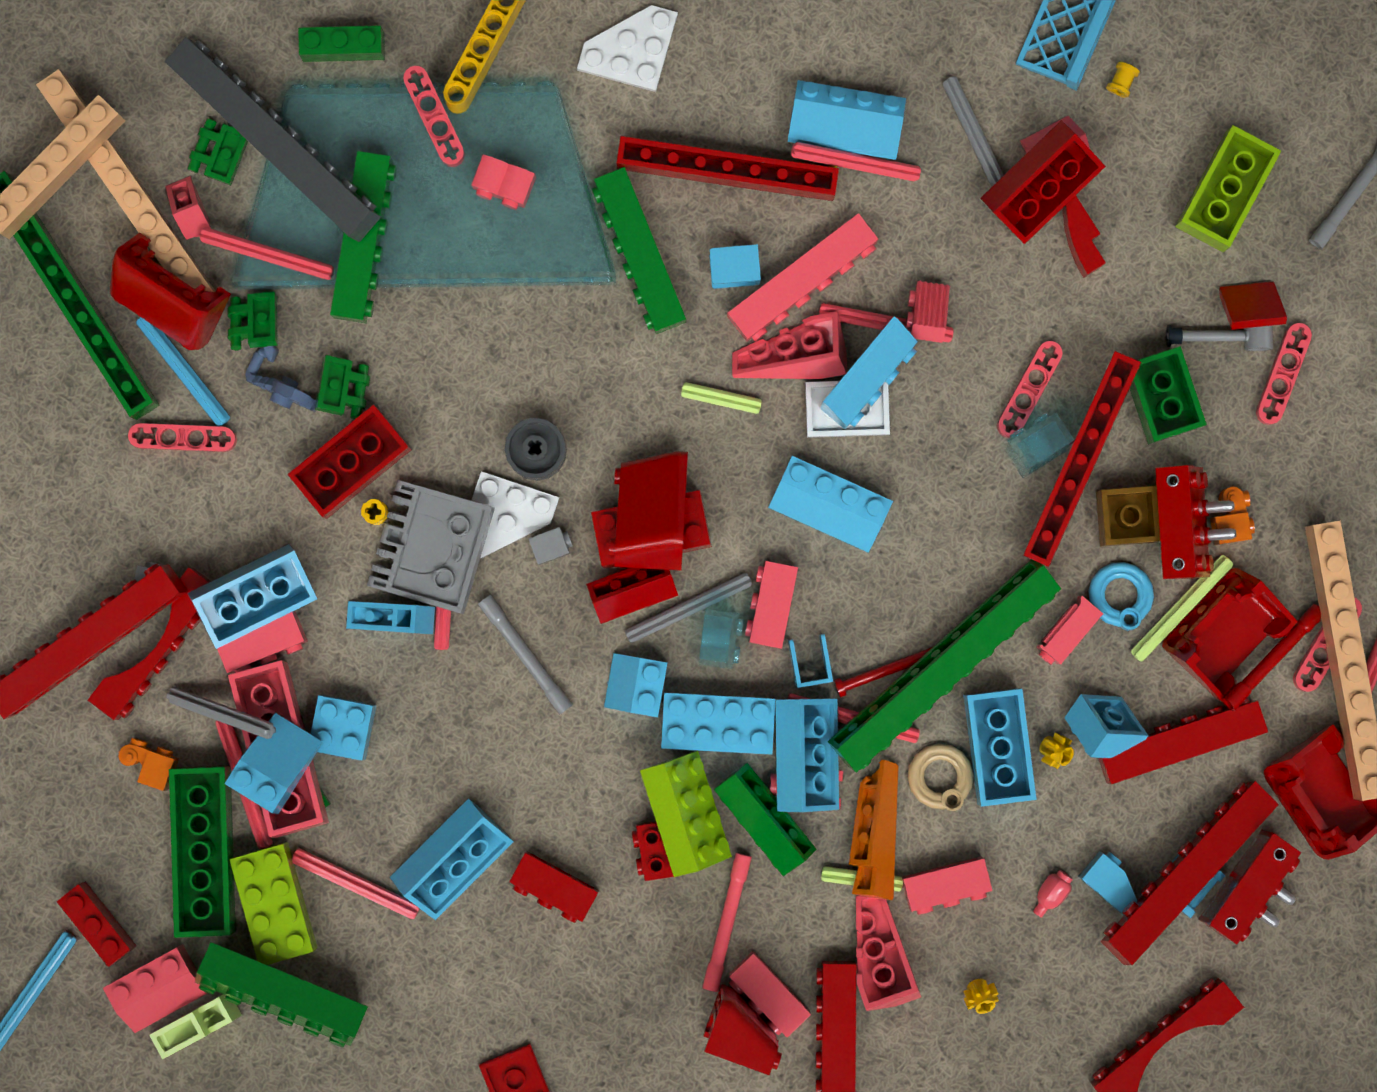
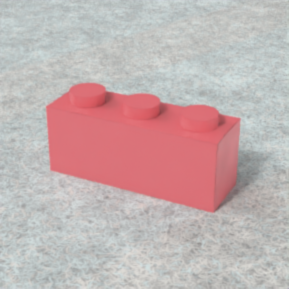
[745,561,798,649]
[217,611,308,673]
[902,857,993,915]
[729,951,811,1038]

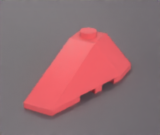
[732,311,847,379]

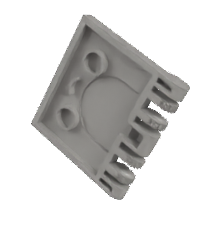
[367,480,495,614]

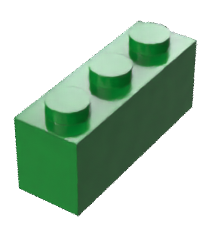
[298,26,385,62]

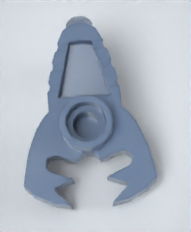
[245,346,316,412]

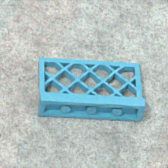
[1016,0,1116,91]

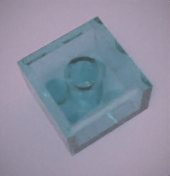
[1005,412,1074,478]
[699,609,743,669]

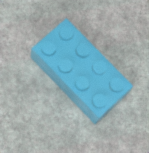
[188,544,317,649]
[963,688,1037,807]
[661,692,775,755]

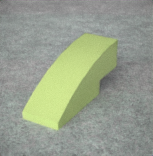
[150,994,242,1059]

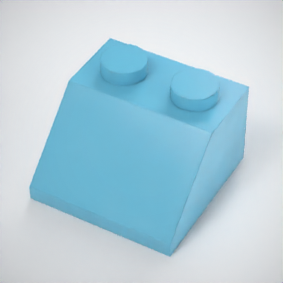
[604,653,668,717]
[1065,694,1148,758]

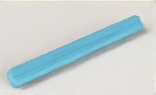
[136,317,230,426]
[0,931,77,1051]

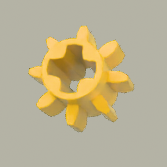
[1039,733,1074,769]
[963,979,999,1014]

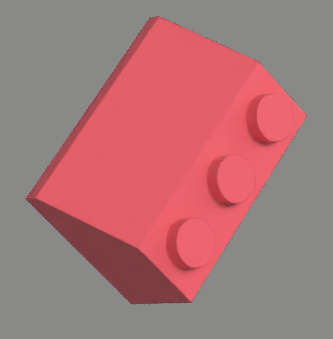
[103,944,207,1033]

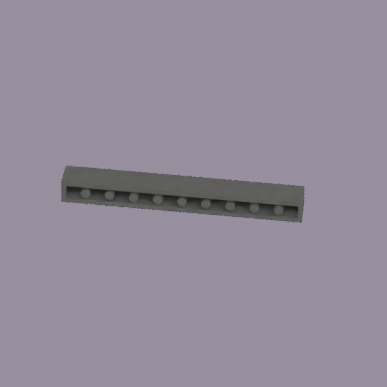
[165,37,381,242]

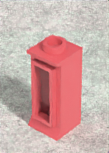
[1036,596,1103,665]

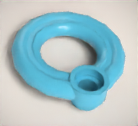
[1088,562,1154,631]

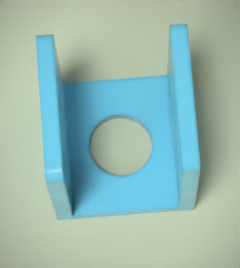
[709,244,761,289]
[788,634,833,688]

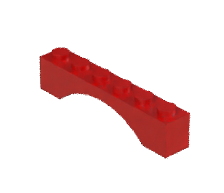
[87,567,211,720]
[1090,978,1245,1092]

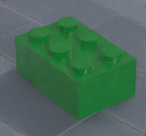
[1130,346,1207,445]

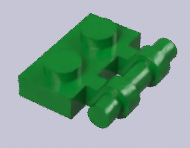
[187,118,248,186]
[227,292,278,351]
[315,355,370,419]

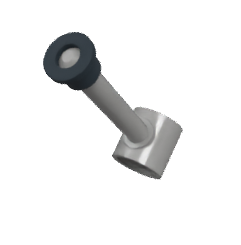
[1166,325,1273,351]

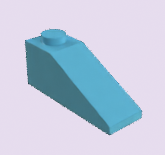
[346,601,435,634]
[1078,851,1137,915]

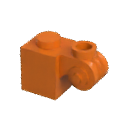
[1210,487,1255,545]
[118,737,179,791]

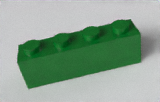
[714,763,817,877]

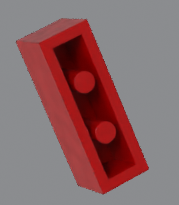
[586,568,679,624]
[509,851,599,923]
[56,881,137,967]

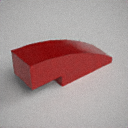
[1062,196,1106,278]

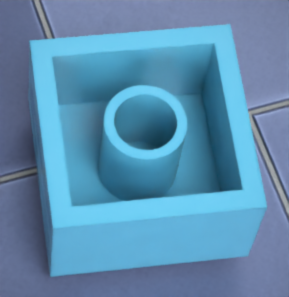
[311,695,376,761]

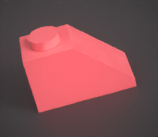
[165,176,211,240]

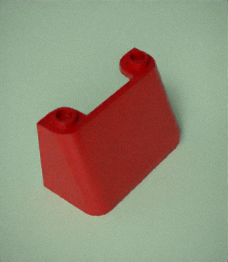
[110,233,231,350]
[609,451,688,571]
[1162,568,1298,702]
[1264,724,1377,860]
[703,984,782,1075]

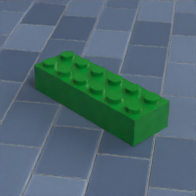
[169,766,236,938]
[195,942,368,1047]

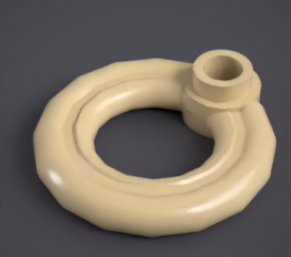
[907,743,974,811]

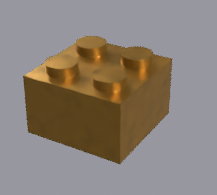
[1096,486,1160,547]

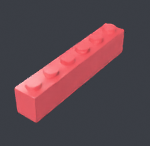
[727,213,879,342]

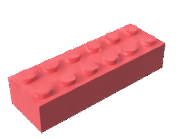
[228,660,329,838]

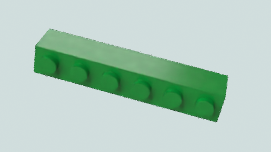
[330,151,397,324]
[592,167,686,334]

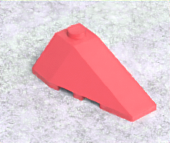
[856,896,921,1011]

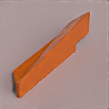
[849,760,898,900]

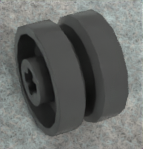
[504,418,567,481]

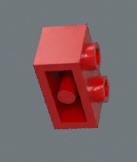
[632,821,674,881]

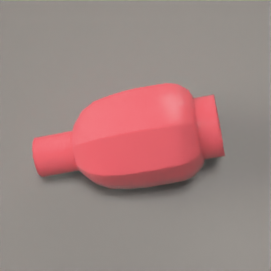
[1033,869,1073,918]

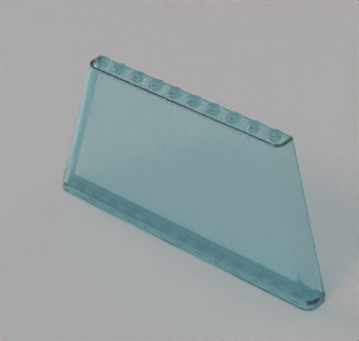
[232,81,617,290]

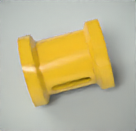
[1106,62,1140,98]
[361,499,389,525]

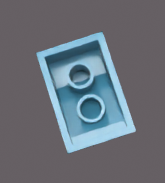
[225,713,323,814]

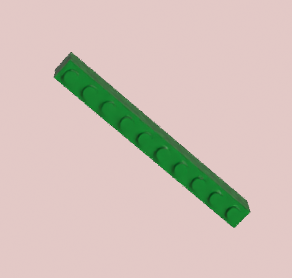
[0,171,160,420]
[827,559,1061,773]

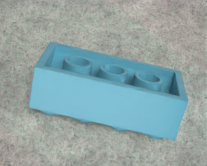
[787,80,906,160]
[820,316,918,430]
[768,456,893,553]
[775,699,839,812]
[390,798,514,920]

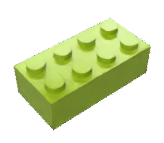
[1175,125,1281,252]
[640,751,732,877]
[229,842,318,965]

